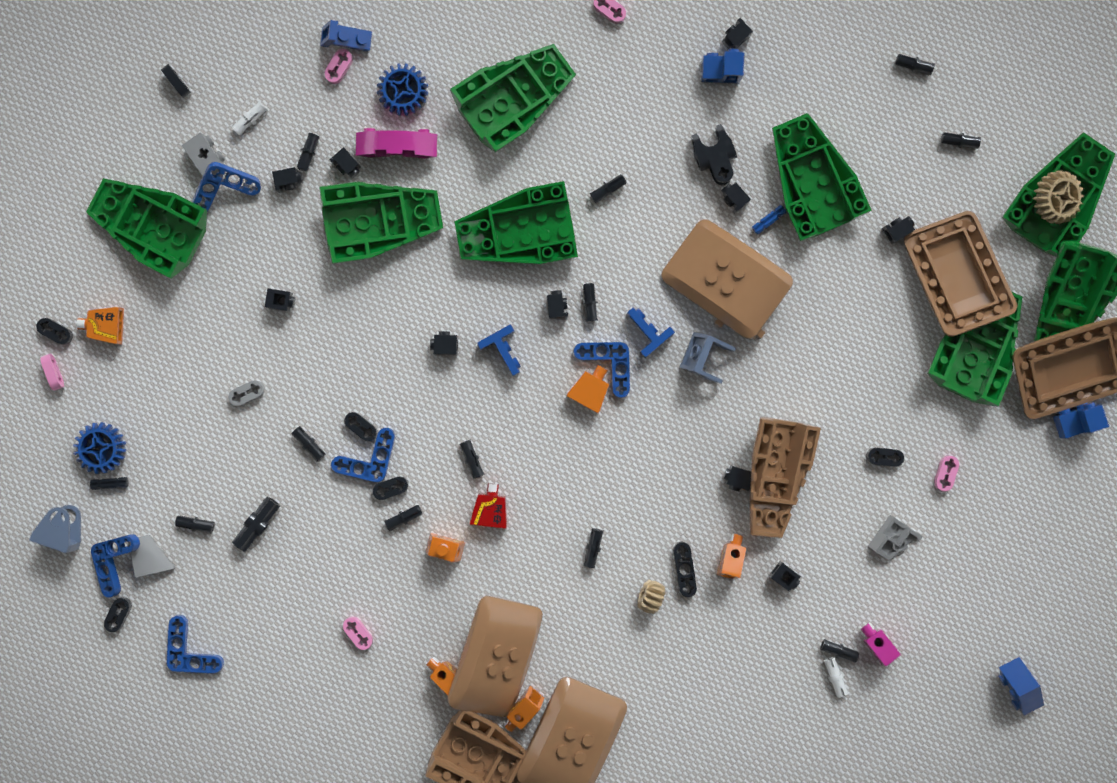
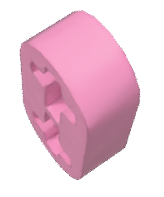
[593,0,626,24]
[325,49,353,84]
[40,353,64,391]
[934,455,959,491]
[343,616,373,650]

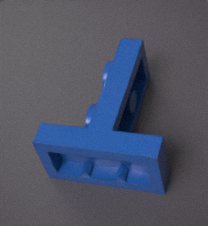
[320,20,372,52]
[627,307,675,358]
[477,324,521,376]

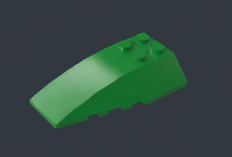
[450,44,576,152]
[86,178,207,279]
[319,182,443,264]
[1034,241,1117,342]
[927,291,1023,407]

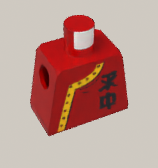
[470,483,507,529]

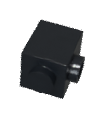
[430,331,458,355]
[723,465,752,492]

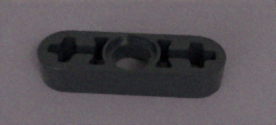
[673,541,697,597]

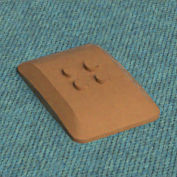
[904,211,1017,337]
[661,220,793,339]
[1012,317,1117,419]
[447,596,543,717]
[517,677,627,783]

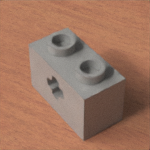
[182,132,225,176]

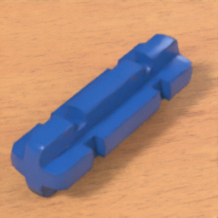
[752,205,786,234]

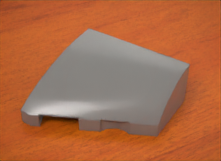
[868,515,923,560]
[128,535,175,578]

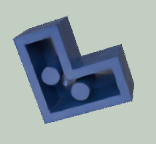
[701,49,744,84]
[1053,402,1109,439]
[998,657,1044,716]

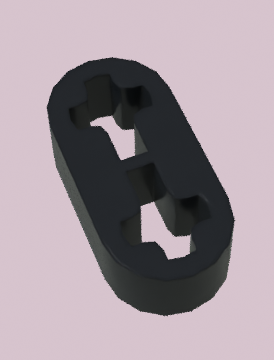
[161,64,191,98]
[36,318,73,345]
[344,412,378,441]
[866,447,904,467]
[373,476,409,500]
[104,597,132,633]

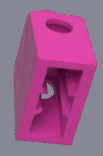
[861,622,901,667]

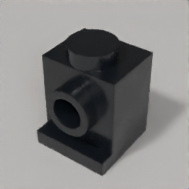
[722,18,753,49]
[329,147,361,179]
[272,167,303,193]
[721,182,751,214]
[882,216,915,244]
[264,288,296,312]
[547,290,568,319]
[769,561,801,592]

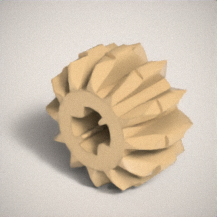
[637,580,665,614]

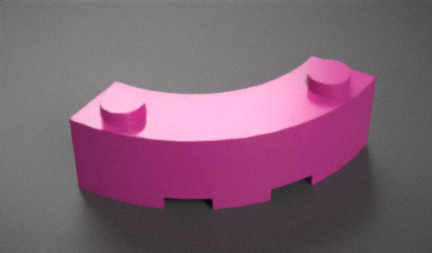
[355,128,437,159]

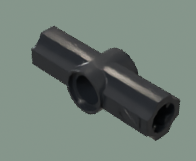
[232,496,281,552]

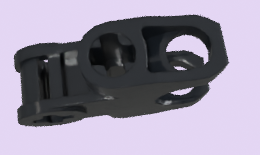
[691,124,737,185]

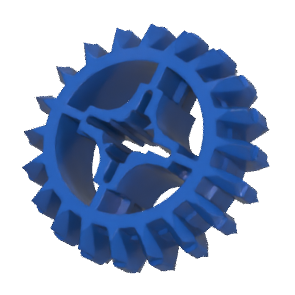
[377,63,428,116]
[73,422,127,474]

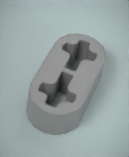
[228,381,265,406]

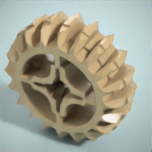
[1033,171,1084,224]

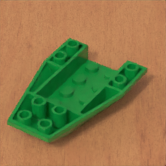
[772,113,872,241]
[1002,132,1115,257]
[454,181,578,264]

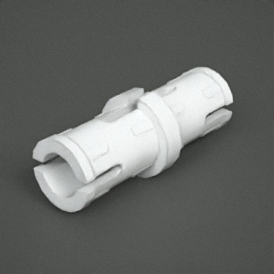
[231,101,267,136]
[824,657,848,697]

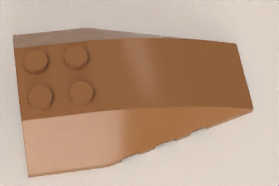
[749,417,821,538]
[425,710,526,783]

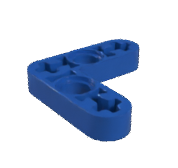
[192,162,261,212]
[574,342,630,398]
[331,428,395,482]
[91,534,140,598]
[167,615,224,673]

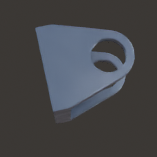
[680,332,736,384]
[29,505,81,553]

